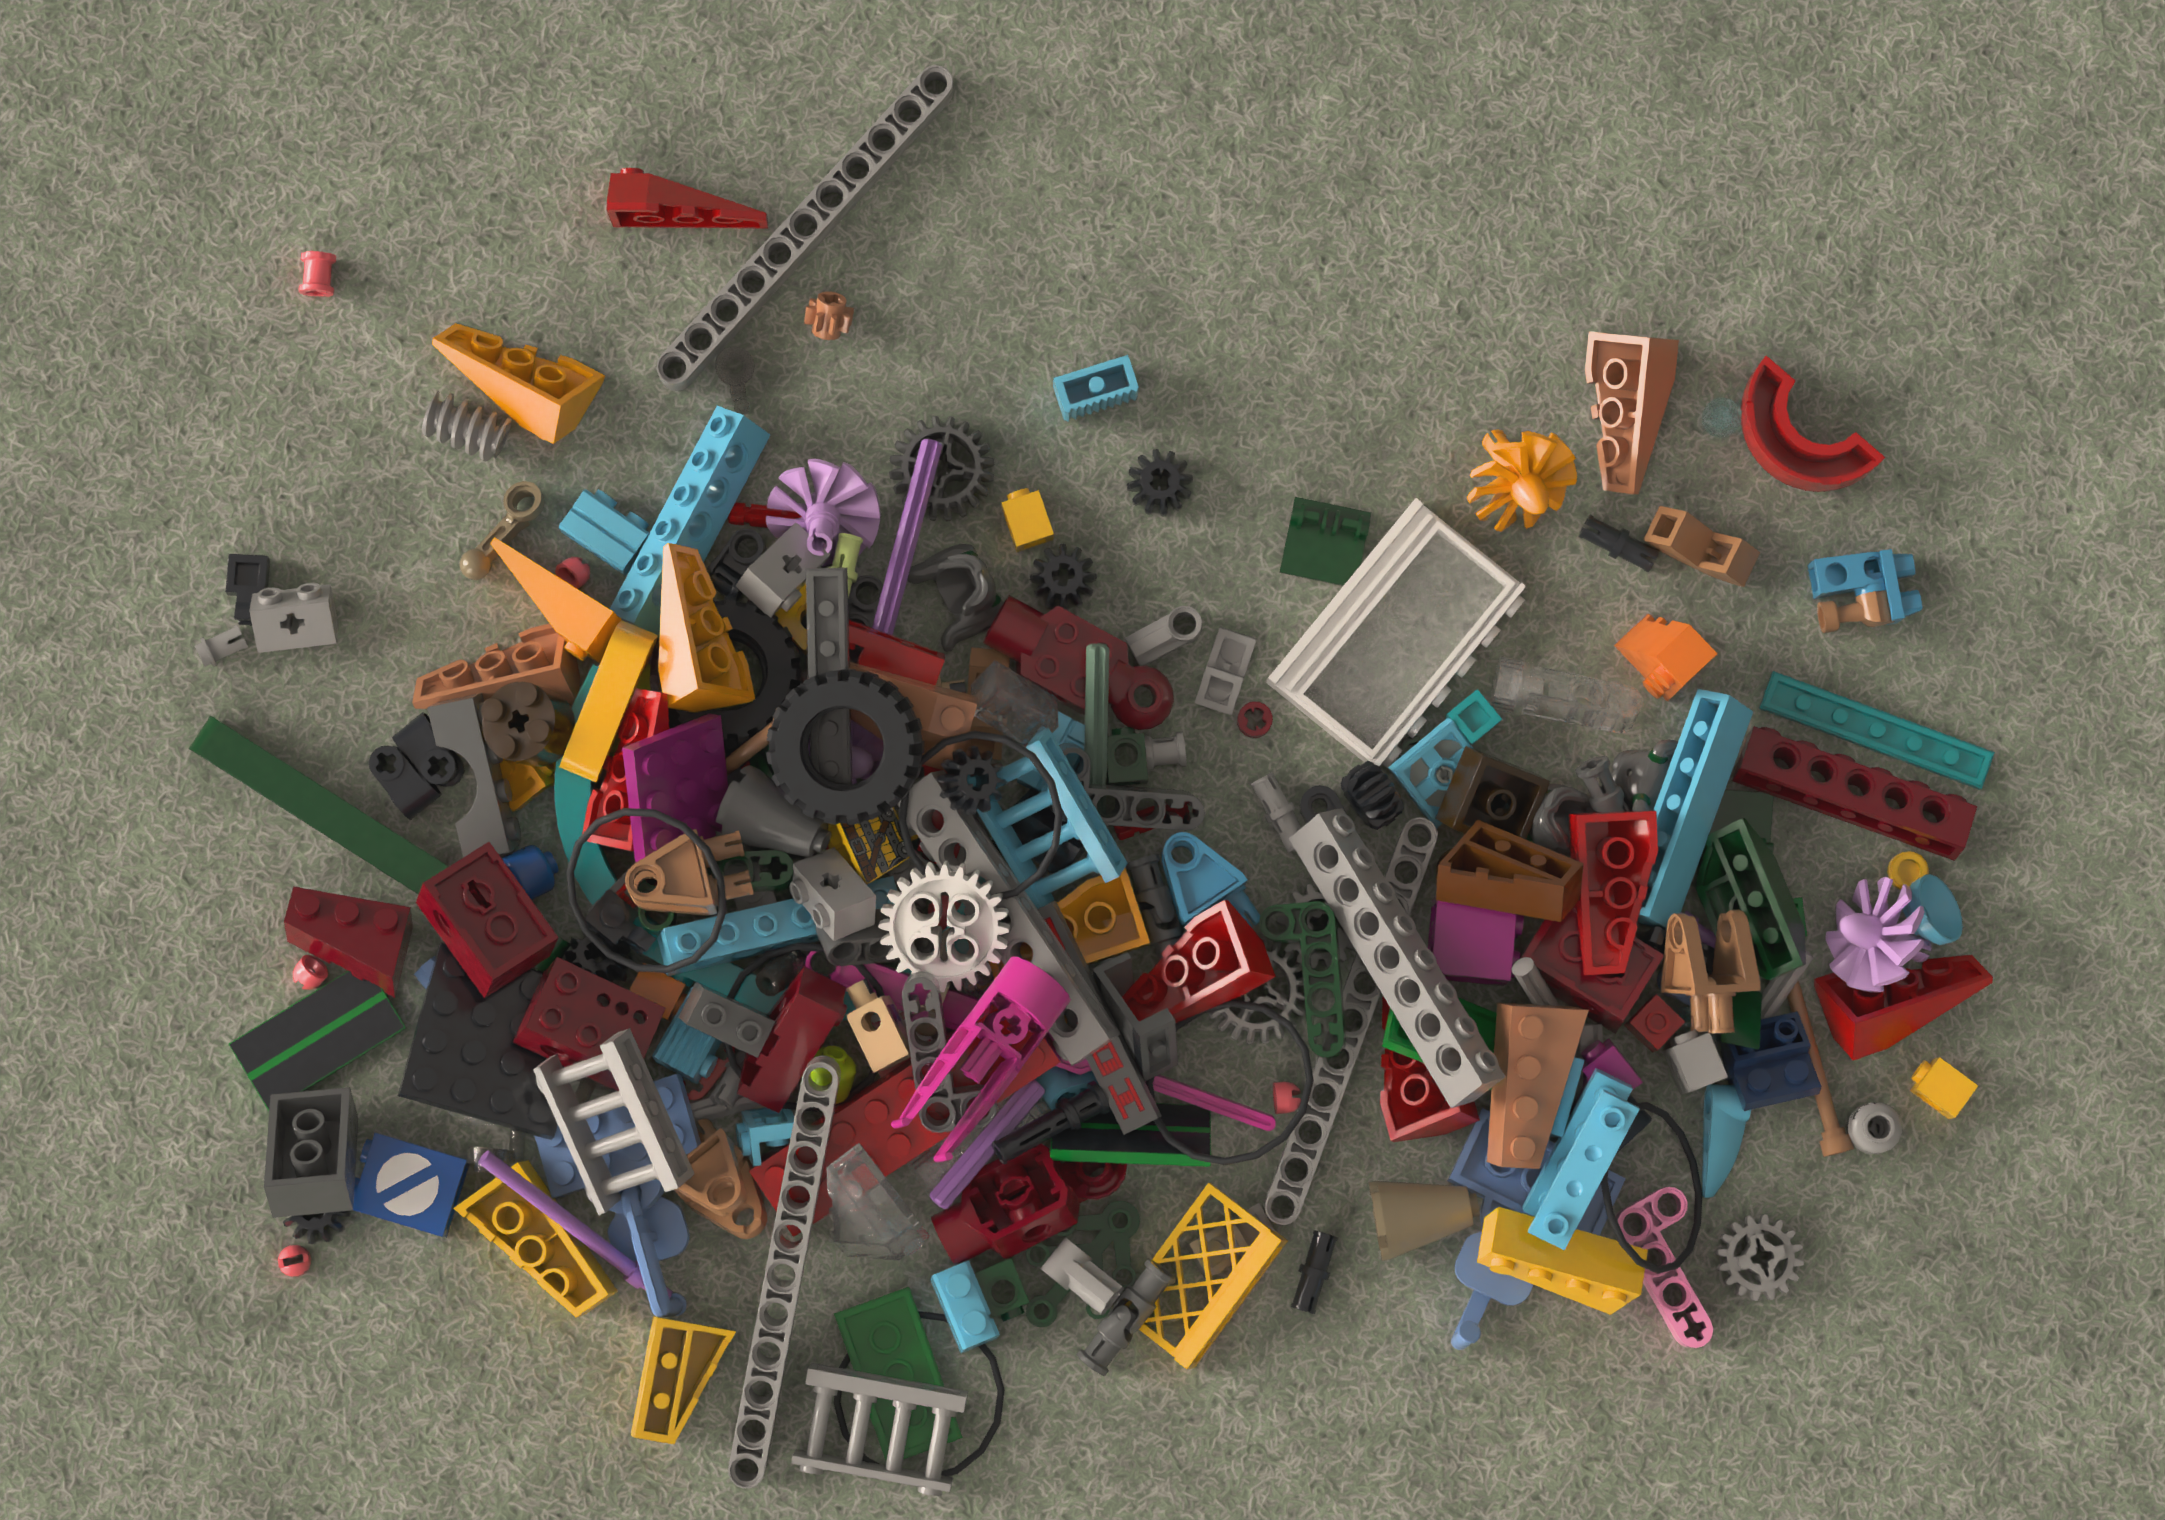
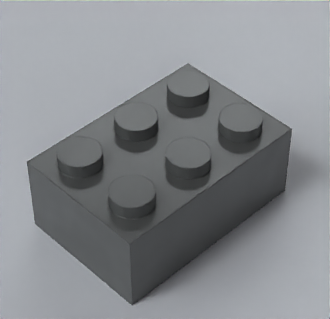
[264,1087,358,1218]

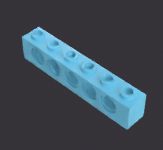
[610,406,770,638]
[657,876,897,976]

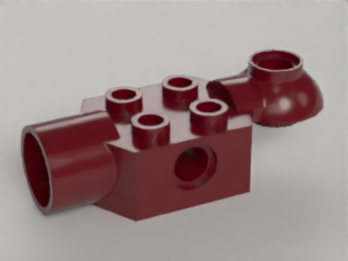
[983,595,1174,730]
[931,1144,1127,1266]

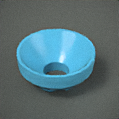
[1903,874,1963,945]

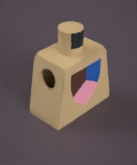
[846,978,911,1073]

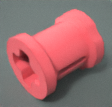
[299,251,336,297]

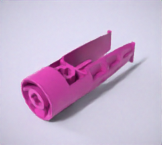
[891,957,1071,1163]

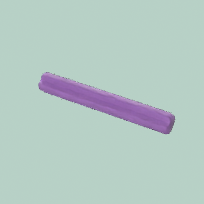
[929,1080,1045,1209]

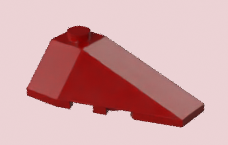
[606,168,768,229]
[582,688,669,851]
[1569,811,1658,975]
[1814,955,1993,1061]
[1380,996,1480,1142]

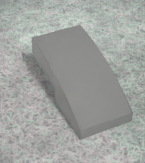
[1195,626,1257,715]
[1185,1203,1275,1280]

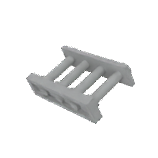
[533,1028,694,1215]
[791,1363,969,1496]

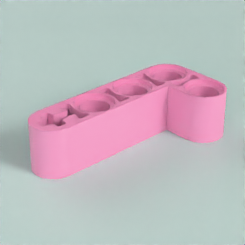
[1615,1187,1713,1348]

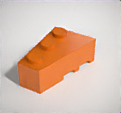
[1614,614,1718,701]

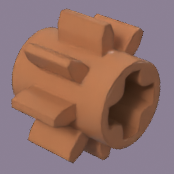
[804,292,854,340]

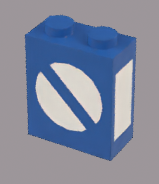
[353,1133,471,1238]

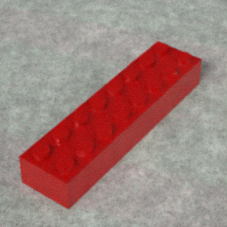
[749,1004,1061,1237]

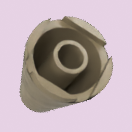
[1368,1181,1480,1261]

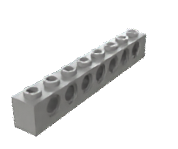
[897,770,1121,1065]
[1289,808,1506,1108]

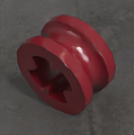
[1237,702,1273,738]

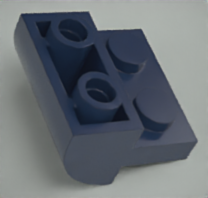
[1721,1011,1822,1111]

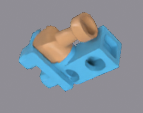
[1807,549,1923,633]

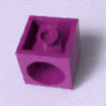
[1427,896,1524,986]

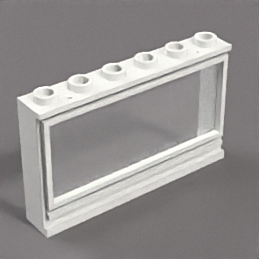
[1266,498,1526,768]

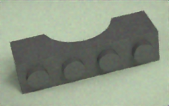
[427,693,521,857]

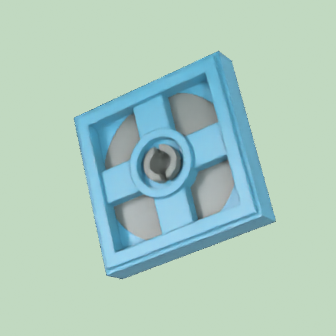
[1388,718,1474,829]

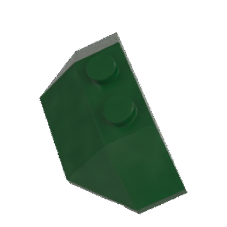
[1695,818,1806,980]

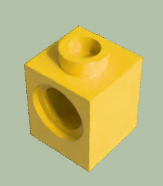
[1002,488,1054,552]
[1910,1057,1978,1119]

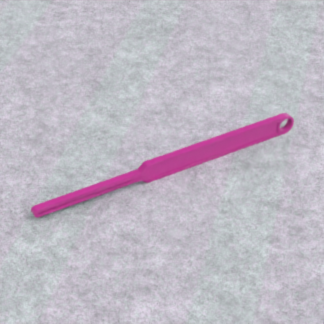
[805,951,1276,1131]

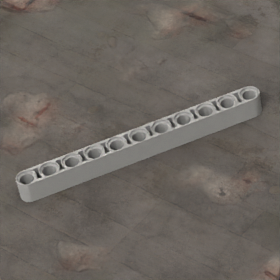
[656,65,954,391]
[1263,817,1438,1226]
[728,1056,841,1488]

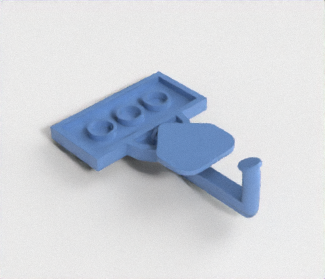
[534,1074,701,1317]
[1447,1108,1626,1350]

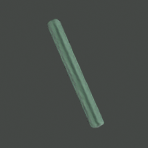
[1084,643,1109,814]

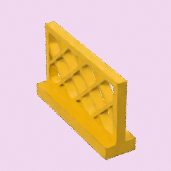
[1125,1183,1288,1369]

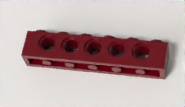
[1732,726,1977,861]

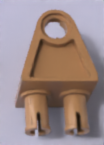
[625,829,754,916]
[1661,910,1761,1033]
[674,1119,767,1239]

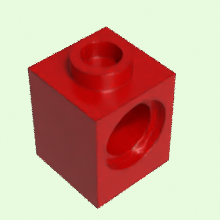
[1624,994,1685,1053]

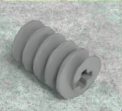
[422,391,512,462]

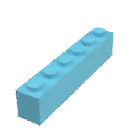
[1637,689,1753,930]

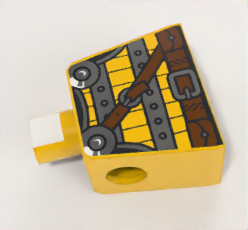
[828,807,919,885]

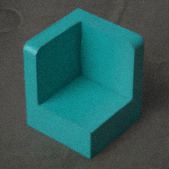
[1445,689,1502,746]

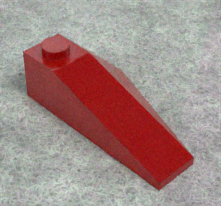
[1122,900,1276,1023]

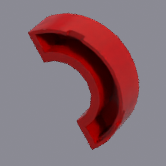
[1740,356,1886,492]

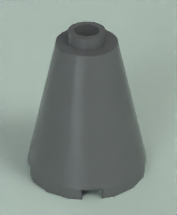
[715,765,832,858]

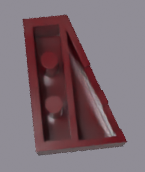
[284,886,413,998]
[737,967,847,1113]

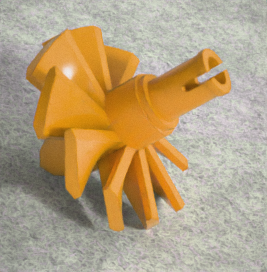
[1467,429,1577,532]

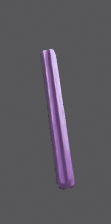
[872,439,942,635]

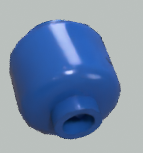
[502,845,559,900]

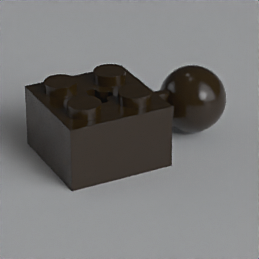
[1435,746,1551,879]

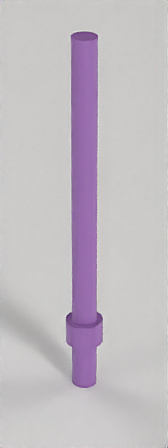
[478,1150,673,1299]

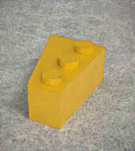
[631,1316,736,1445]

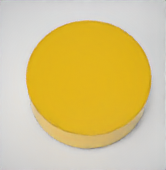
[1887,851,1929,890]

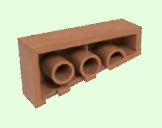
[1487,1003,1589,1169]

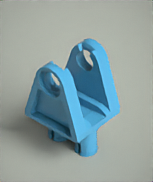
[1161,832,1261,928]

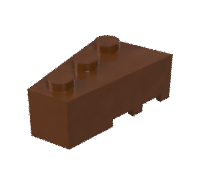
[1436,820,1583,922]

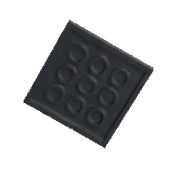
[397,942,565,1140]

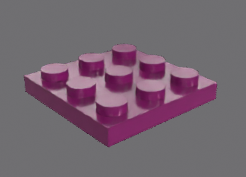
[622,713,728,862]

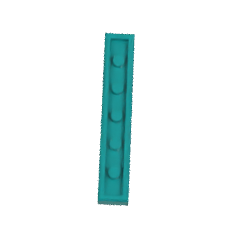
[1759,671,1995,790]

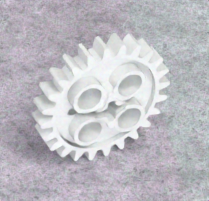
[878,861,1010,992]

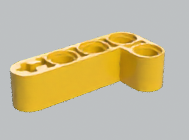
[559,620,659,783]

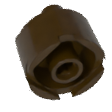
[481,682,575,767]

